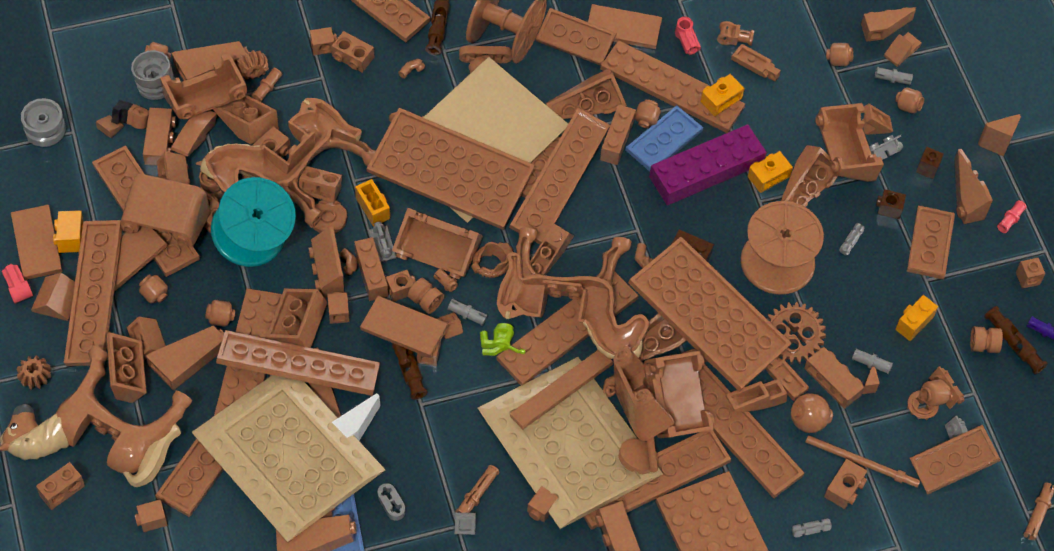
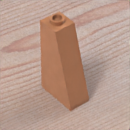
[172,41,249,81]
[146,326,224,391]
[276,515,357,551]

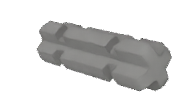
[839,223,865,255]
[792,518,832,537]

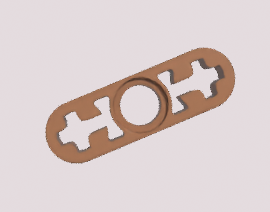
[459,46,512,63]

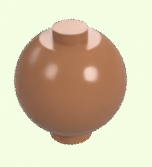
[791,393,833,433]

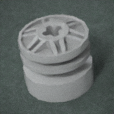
[131,50,175,100]

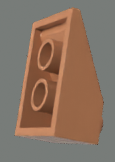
[213,95,279,144]

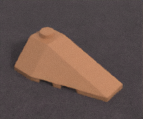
[546,69,627,119]
[781,145,838,207]
[954,149,993,224]
[613,313,687,361]

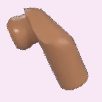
[398,59,425,78]
[635,243,653,268]
[340,248,358,275]
[603,375,616,397]

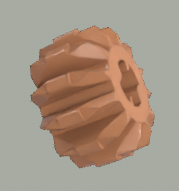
[237,50,269,79]
[17,355,51,390]

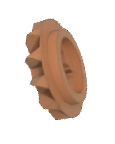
[907,390,939,420]

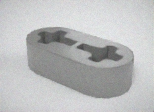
[378,484,405,521]

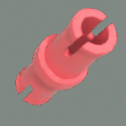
[997,200,1027,233]

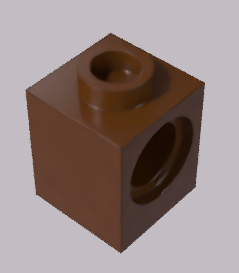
[916,147,944,179]
[876,189,906,219]

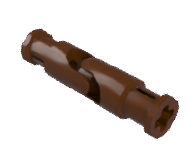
[426,0,450,55]
[985,306,1048,375]
[392,343,428,400]

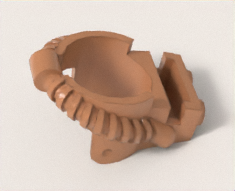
[471,242,513,278]

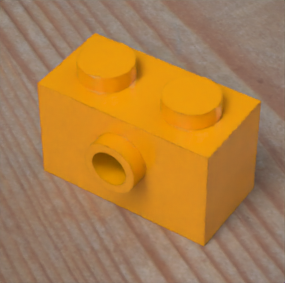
[700,74,745,117]
[748,151,793,193]
[355,179,390,227]
[53,211,84,253]
[895,295,938,341]

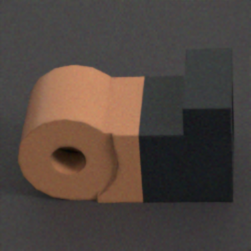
[111,100,149,129]

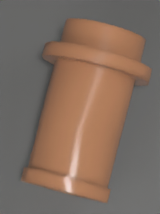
[434,269,458,292]

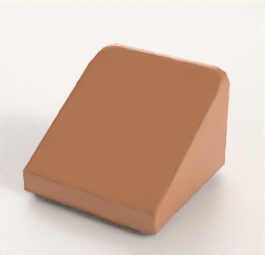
[96,115,124,138]
[437,312,463,339]
[862,367,880,394]

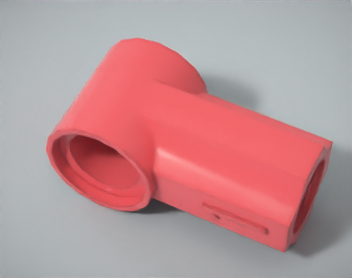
[675,17,701,55]
[2,264,33,304]

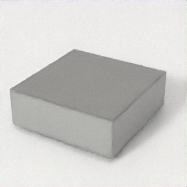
[455,513,476,535]

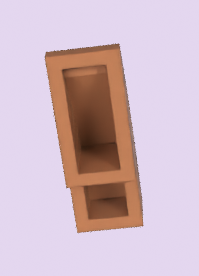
[171,110,217,157]
[726,379,787,412]

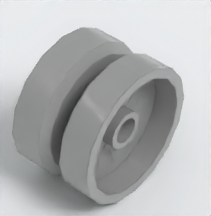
[21,98,66,147]

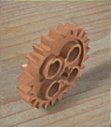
[768,302,826,365]

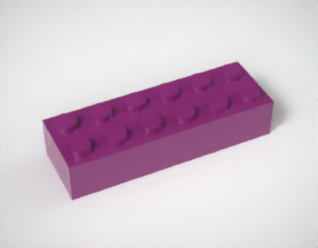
[649,125,767,205]

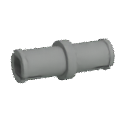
[874,67,913,85]
[447,299,488,326]
[852,348,893,374]

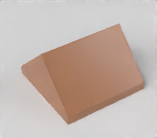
[978,114,1021,156]
[31,273,75,321]

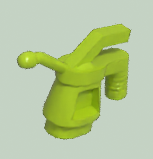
[480,323,526,356]

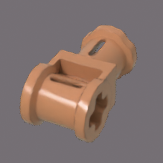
[717,21,754,46]

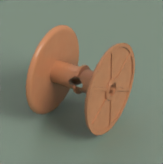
[466,0,547,63]
[741,201,824,294]

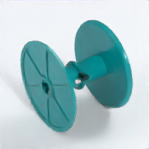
[211,177,296,267]

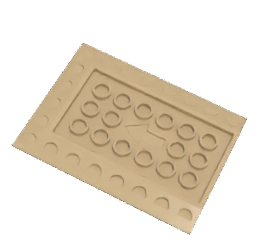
[423,57,568,223]
[477,357,663,529]
[192,375,385,542]

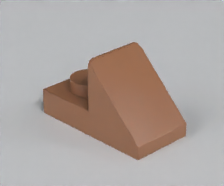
[884,32,922,67]
[862,104,893,135]

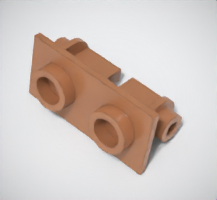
[929,366,965,409]

